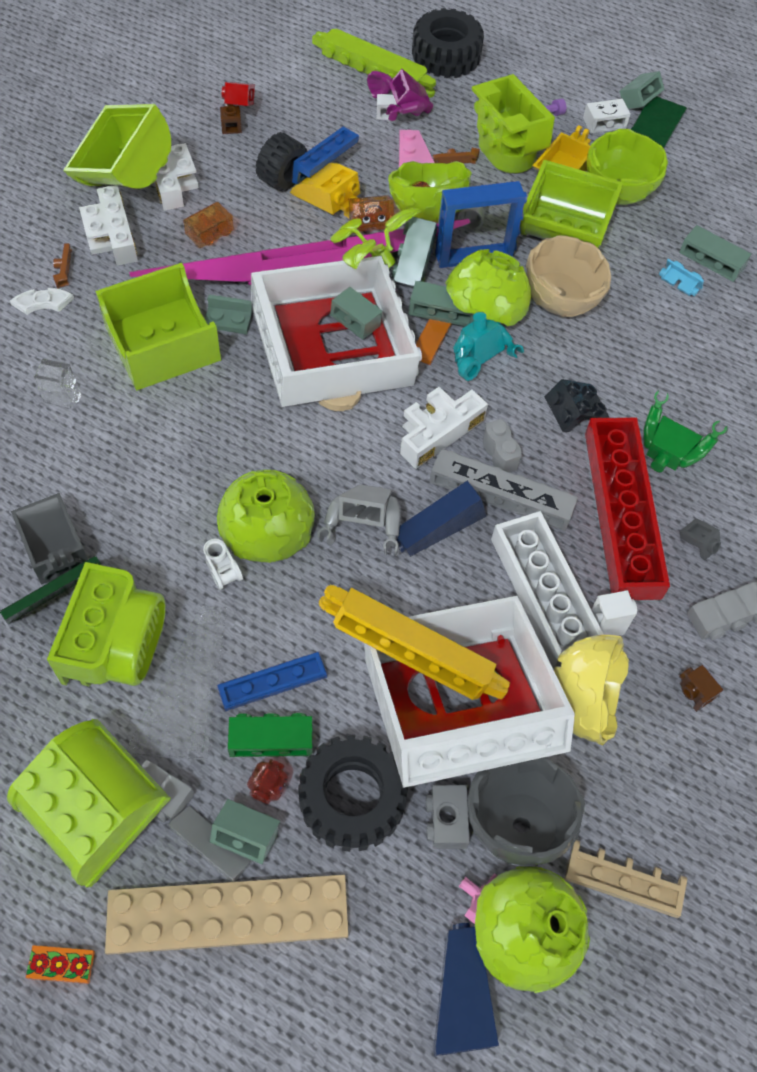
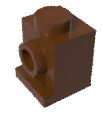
[220,104,242,134]
[679,665,723,712]

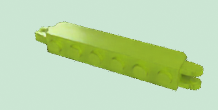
[312,29,436,98]

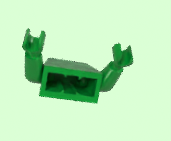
[643,390,728,472]

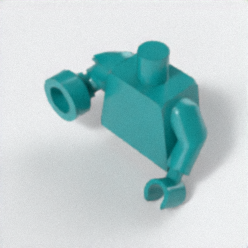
[453,312,524,381]

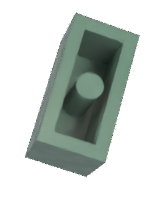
[619,71,665,109]
[330,287,383,340]
[210,799,280,865]

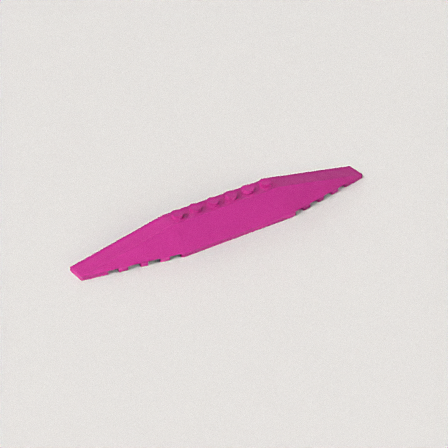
[129,219,470,285]

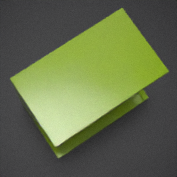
[95,263,221,391]

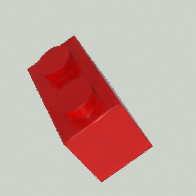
[221,82,255,106]

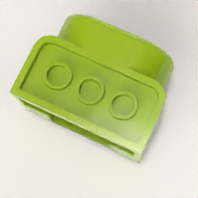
[472,74,555,174]
[47,562,166,687]

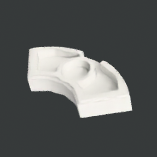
[10,288,74,315]

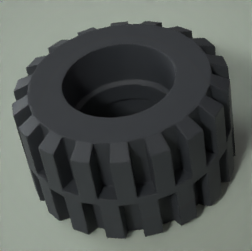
[256,132,308,192]

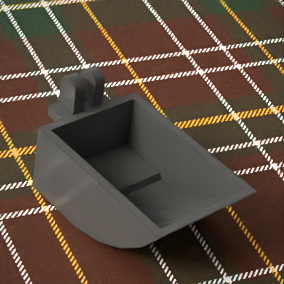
[11,493,88,585]

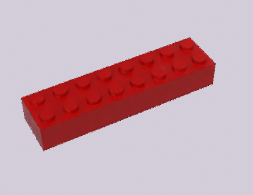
[585,417,670,600]

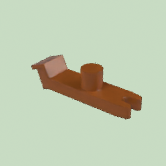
[433,147,480,164]
[53,243,72,289]

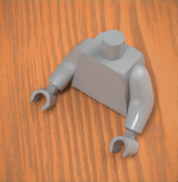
[317,485,400,556]

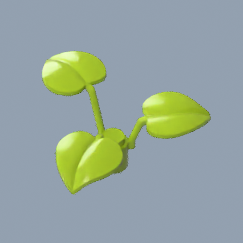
[330,208,423,269]

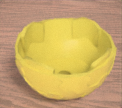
[554,635,629,745]

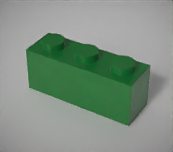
[228,713,313,757]

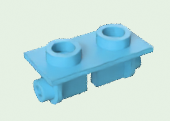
[659,259,704,297]

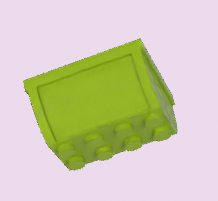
[63,104,171,189]
[520,160,624,249]
[7,718,171,888]

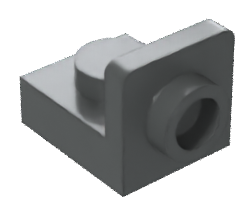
[680,518,721,560]

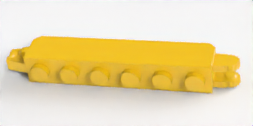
[318,584,510,700]

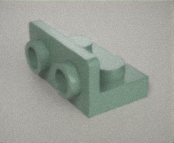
[205,295,253,334]

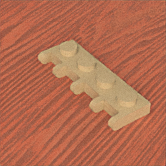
[564,840,687,918]

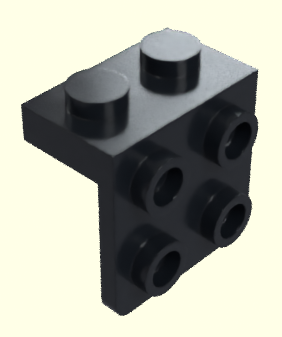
[544,379,609,433]

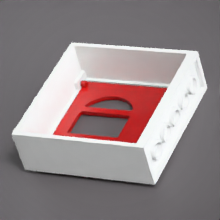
[251,256,422,407]
[364,596,575,788]

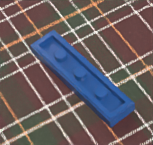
[217,652,327,711]

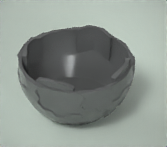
[468,757,585,867]

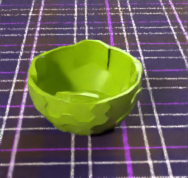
[587,129,668,205]
[388,161,472,224]
[445,249,531,326]
[217,469,315,563]
[475,866,590,993]

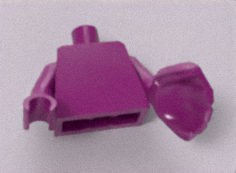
[367,69,433,121]

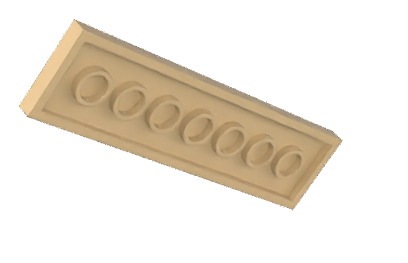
[105,875,348,955]

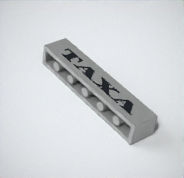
[430,448,578,531]

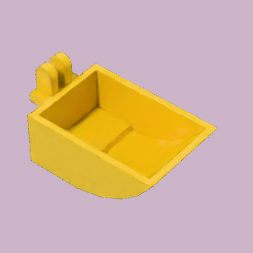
[532,125,591,172]
[290,163,360,219]

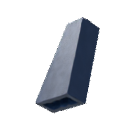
[396,480,487,557]
[433,923,499,1057]

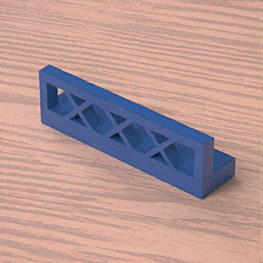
[292,126,359,184]

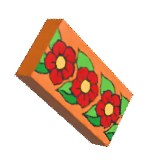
[25,945,95,984]

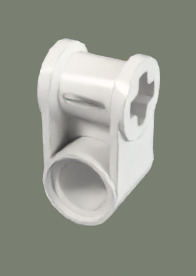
[203,539,243,590]

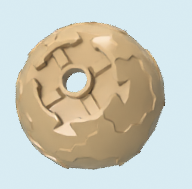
[526,236,611,317]

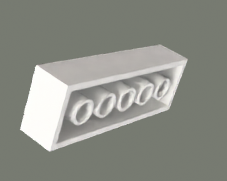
[491,511,604,669]

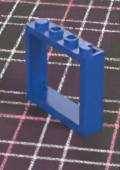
[435,181,527,268]

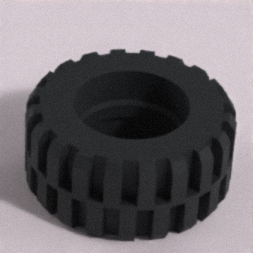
[412,8,484,78]
[298,734,408,852]

